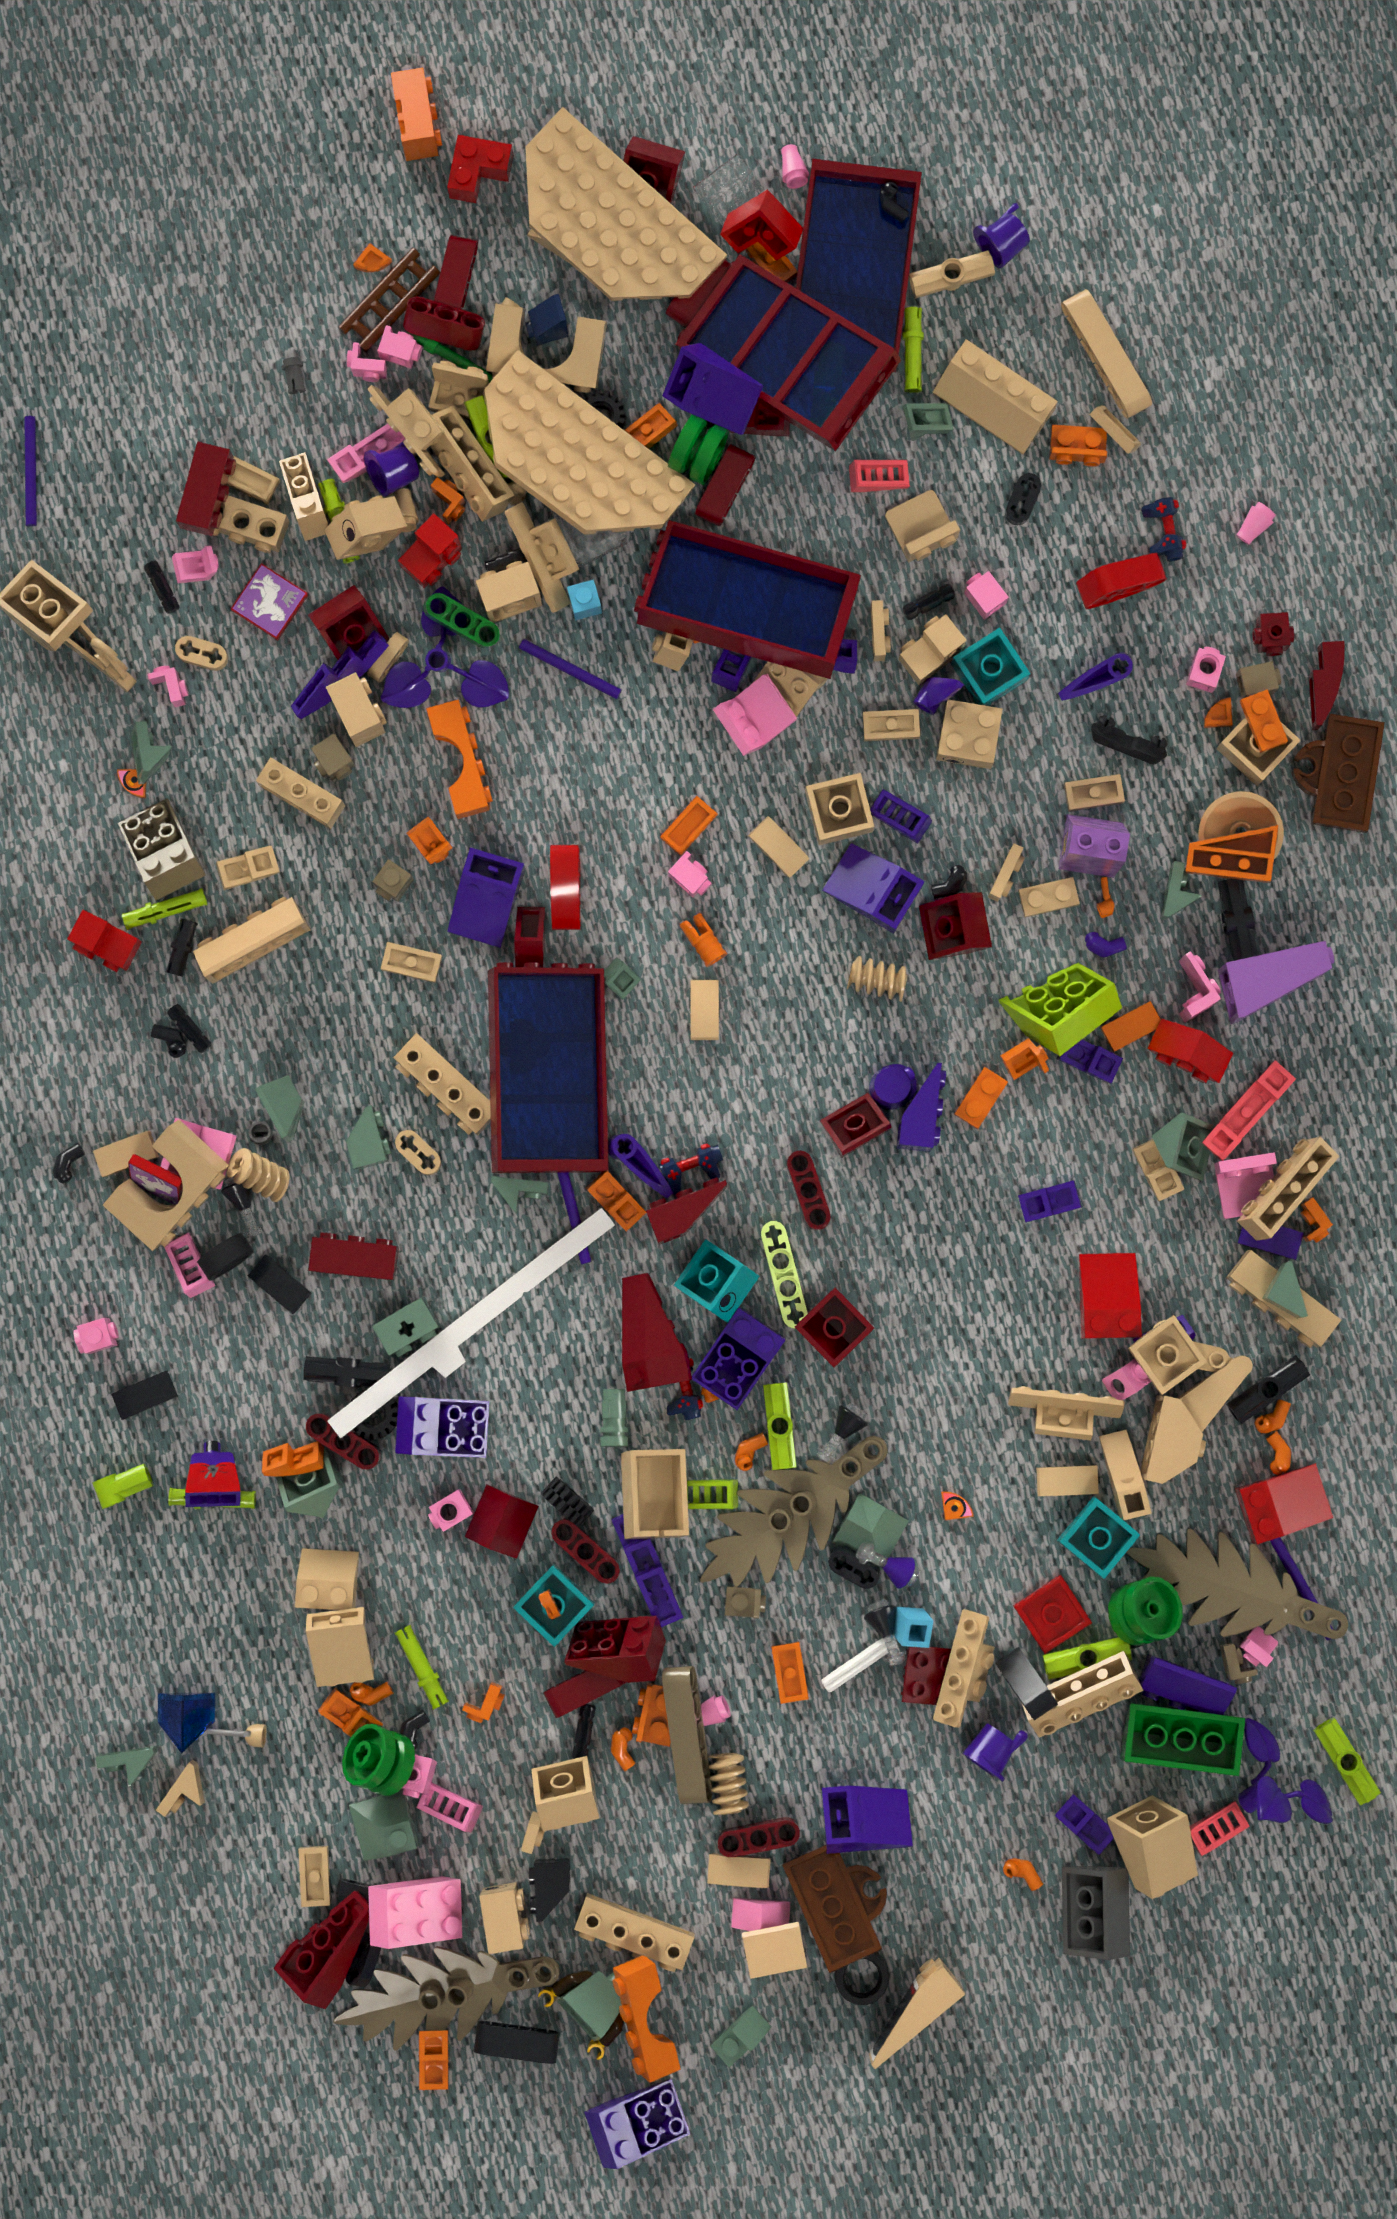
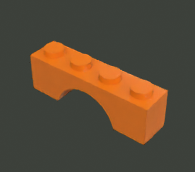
[426,699,493,819]
[613,1955,681,2083]

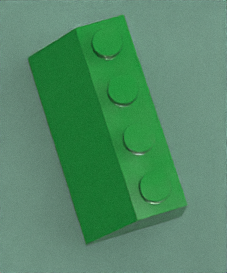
[1120,1703,1245,1776]

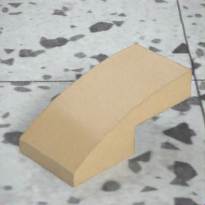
[748,816,810,878]
[216,845,280,890]
[691,980,719,1040]
[93,1131,159,1177]
[1132,1139,1184,1201]
[1036,1465,1099,1496]
[707,1853,771,1888]

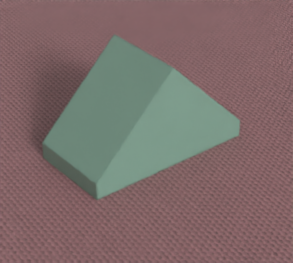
[1262,1261,1308,1319]

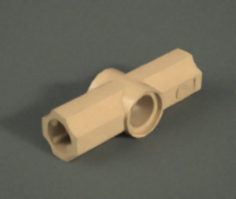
[909,251,995,299]

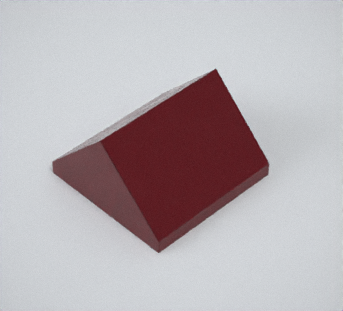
[820,1093,892,1158]
[465,1484,539,1559]

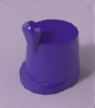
[973,203,1030,268]
[364,441,419,497]
[869,1064,917,1110]
[962,1723,1028,1782]

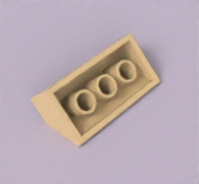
[933,339,1058,455]
[193,897,311,984]

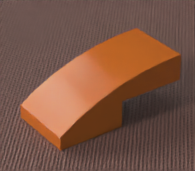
[585,1171,646,1232]
[262,1441,324,1476]
[318,1687,383,1737]
[419,2030,448,2090]

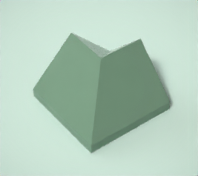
[255,1075,305,1143]
[1152,1113,1215,1181]
[275,1447,343,1518]
[832,1493,909,1570]

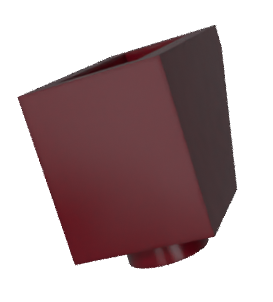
[514,907,545,968]

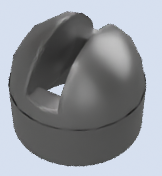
[249,1121,272,1146]

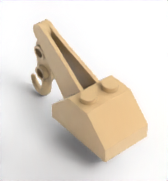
[0,560,137,692]
[1140,1320,1253,1484]

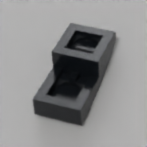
[247,1254,311,1315]
[111,1370,178,1420]

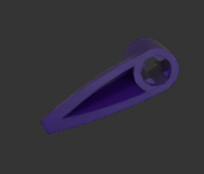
[1058,652,1133,701]
[913,677,964,715]
[608,1134,673,1198]

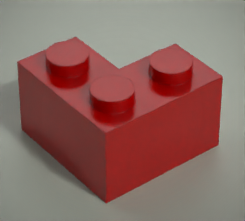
[447,135,514,203]
[720,189,804,261]
[398,513,462,588]
[67,910,142,972]
[1147,1019,1233,1084]

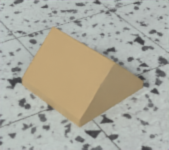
[742,1922,807,1979]

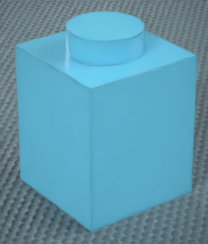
[567,579,602,621]
[894,1607,933,1648]

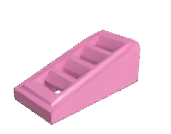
[165,1232,215,1298]
[416,1783,483,1833]

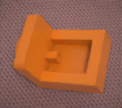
[430,477,465,525]
[406,817,453,864]
[1000,1038,1049,1080]
[462,1682,505,1723]

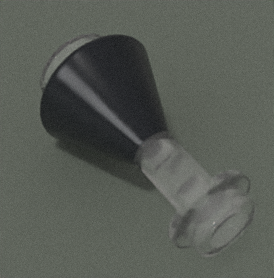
[221,1176,263,1239]
[817,1402,868,1464]
[864,1600,907,1666]

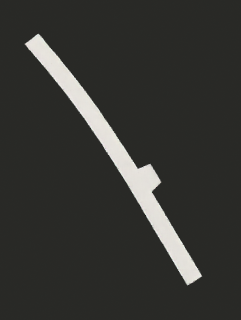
[327,1208,615,1438]

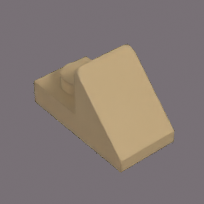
[156,1760,205,1817]

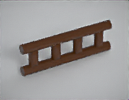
[338,247,440,353]

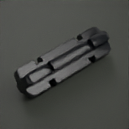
[144,560,179,614]
[903,584,955,620]
[167,1004,212,1053]
[572,1704,596,1759]

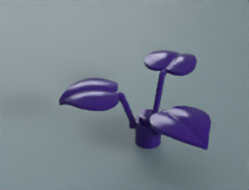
[381,586,509,708]
[1238,1718,1333,1824]

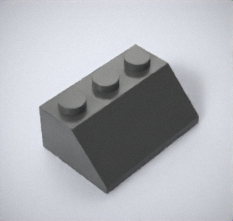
[1062,1866,1130,1960]

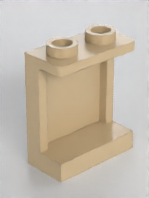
[306,1607,374,1687]

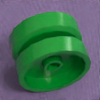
[667,414,729,486]
[1108,1577,1183,1646]
[342,1724,415,1796]

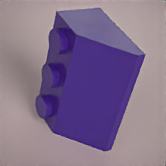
[1139,1654,1237,1715]

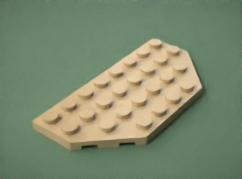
[525,107,727,301]
[483,350,695,535]

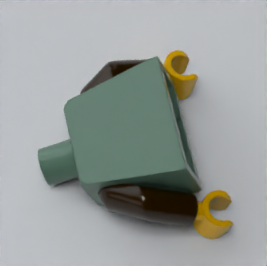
[538,1970,624,2060]

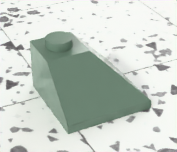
[349,1789,419,1861]

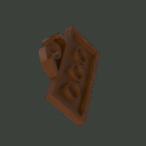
[1292,713,1385,833]
[782,1845,887,1973]

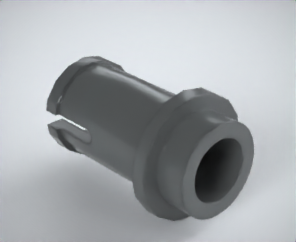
[281,357,306,394]

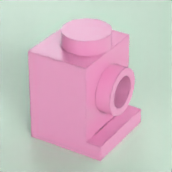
[377,325,422,368]
[668,851,712,897]

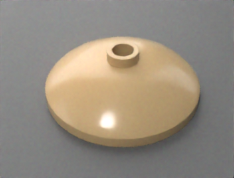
[1198,791,1284,859]

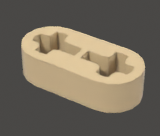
[367,632,409,683]
[175,636,228,671]
[395,1130,442,1175]

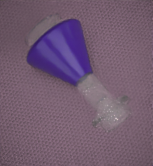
[856,1542,919,1589]

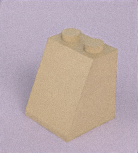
[1107,1795,1198,1899]

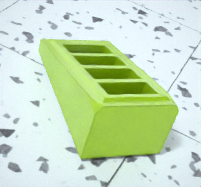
[687,1479,738,1509]

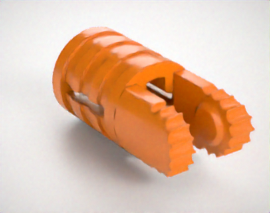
[679,913,727,967]

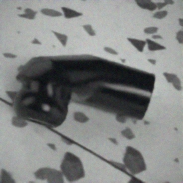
[879,182,909,224]
[931,865,967,899]
[151,1024,186,1058]
[52,1143,85,1184]
[400,1710,430,1750]

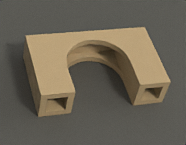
[486,303,607,393]
[103,1120,229,1251]

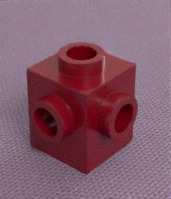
[1252,612,1294,656]

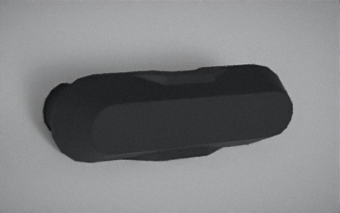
[1091,715,1168,764]

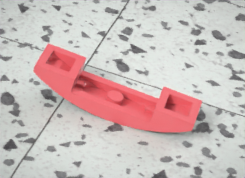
[1201,1060,1296,1161]

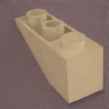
[279,453,329,541]
[1099,1429,1152,1520]

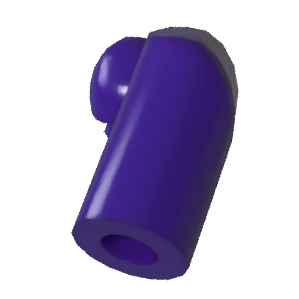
[1085,932,1127,958]

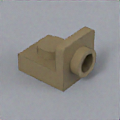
[725,1586,766,1619]
[1219,1642,1258,1684]

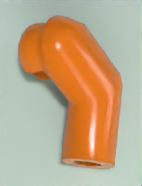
[1254,1399,1291,1434]
[350,1681,394,1706]

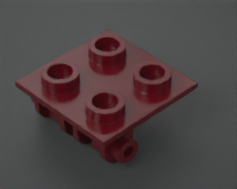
[900,1646,952,1705]

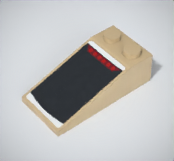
[869,1958,965,2069]

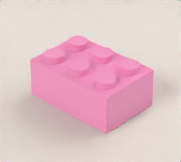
[368,1876,462,1949]

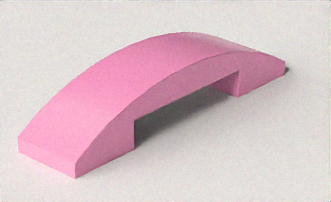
[327,424,405,483]

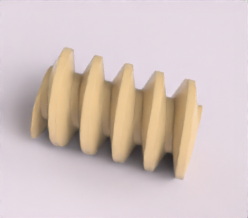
[846,956,908,1002]
[226,1148,290,1202]
[708,1753,749,1815]

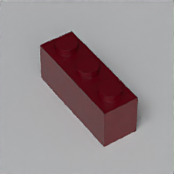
[176,441,236,536]
[308,1232,399,1281]

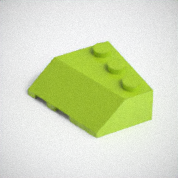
[998,963,1122,1056]

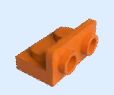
[1049,425,1107,467]
[632,1683,671,1747]

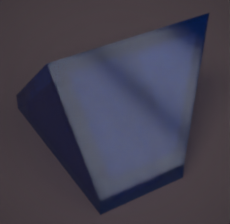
[158,1692,215,1754]

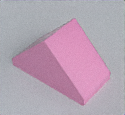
[731,1898,790,1931]

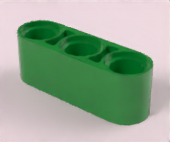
[423,593,500,648]

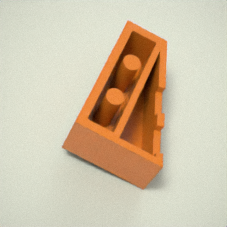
[391,67,442,161]
[1186,825,1278,883]

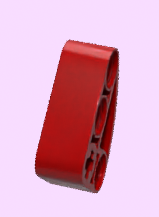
[1076,553,1167,609]
[550,845,581,930]

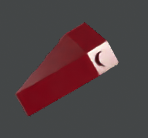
[622,1273,692,1392]
[273,1891,369,2009]

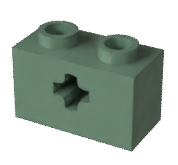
[372,1297,440,1358]

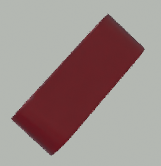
[434,235,478,309]
[666,260,730,328]
[403,297,485,351]
[695,444,756,527]
[787,1150,831,1231]
[306,1413,381,1470]
[551,1519,620,1584]
[543,1671,627,1718]
[718,1817,800,1857]

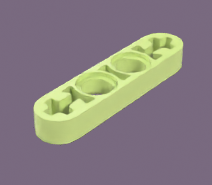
[761,1221,808,1329]

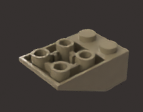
[118,798,206,900]

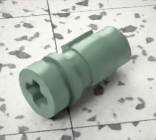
[600,1389,628,1447]

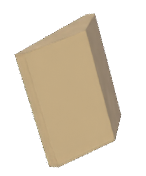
[1128,1315,1207,1395]

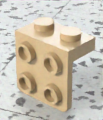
[429,361,489,419]
[885,490,960,563]
[753,644,828,717]

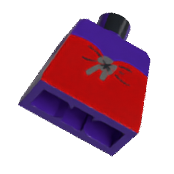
[185,1441,241,1507]

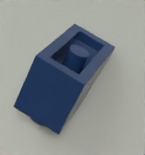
[525,294,569,346]

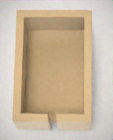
[621,1449,689,1539]

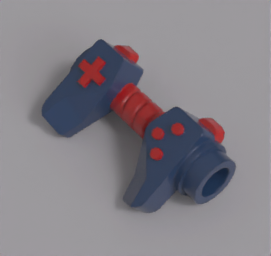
[1141,497,1187,562]
[659,1144,723,1195]
[667,1356,703,1420]

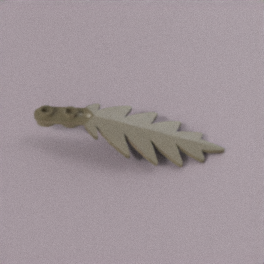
[700,1436,888,1587]
[1126,1528,1348,1639]
[333,1946,560,2051]

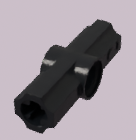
[1218,879,1258,961]
[1226,1355,1310,1424]
[303,1356,391,1388]

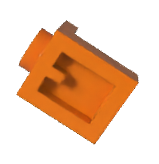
[1300,1197,1333,1243]

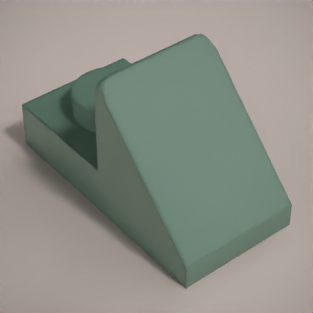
[903,403,954,441]
[130,721,172,784]
[1160,861,1202,920]
[491,1176,549,1214]
[96,1745,158,1787]
[710,2005,772,2068]

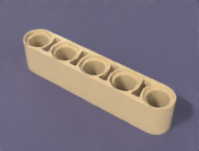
[1061,289,1152,419]

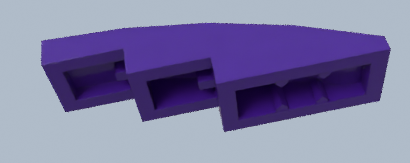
[291,630,389,719]
[611,1514,684,1627]

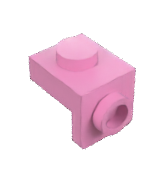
[347,342,387,382]
[172,546,218,583]
[147,666,188,707]
[1238,1626,1278,1667]

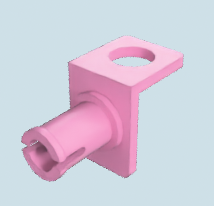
[1102,1358,1151,1400]

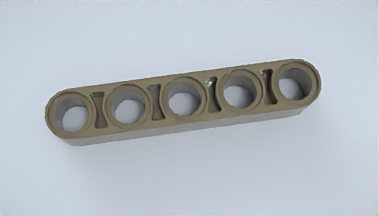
[662,1666,712,1804]

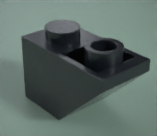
[529,1858,571,1922]

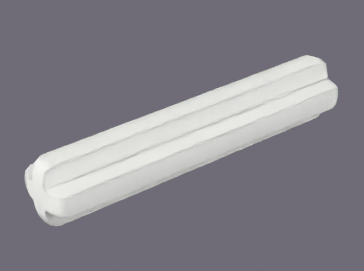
[821,1636,897,1692]

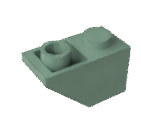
[346,1105,392,1170]

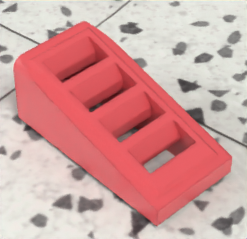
[849,460,910,492]
[1190,1800,1250,1856]

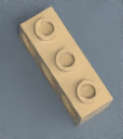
[213,495,290,554]
[256,757,345,829]

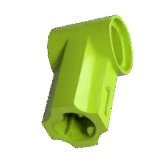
[92,1464,154,1509]

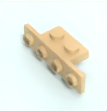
[367,385,445,478]
[505,502,579,613]
[1008,1386,1125,1440]
[933,1609,995,1728]

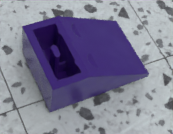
[662,343,763,435]
[822,843,925,934]
[447,847,526,948]
[896,1063,946,1152]
[692,1307,786,1410]
[395,1396,490,1458]
[822,1785,913,1854]
[584,2079,690,2169]

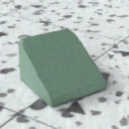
[604,958,641,1000]

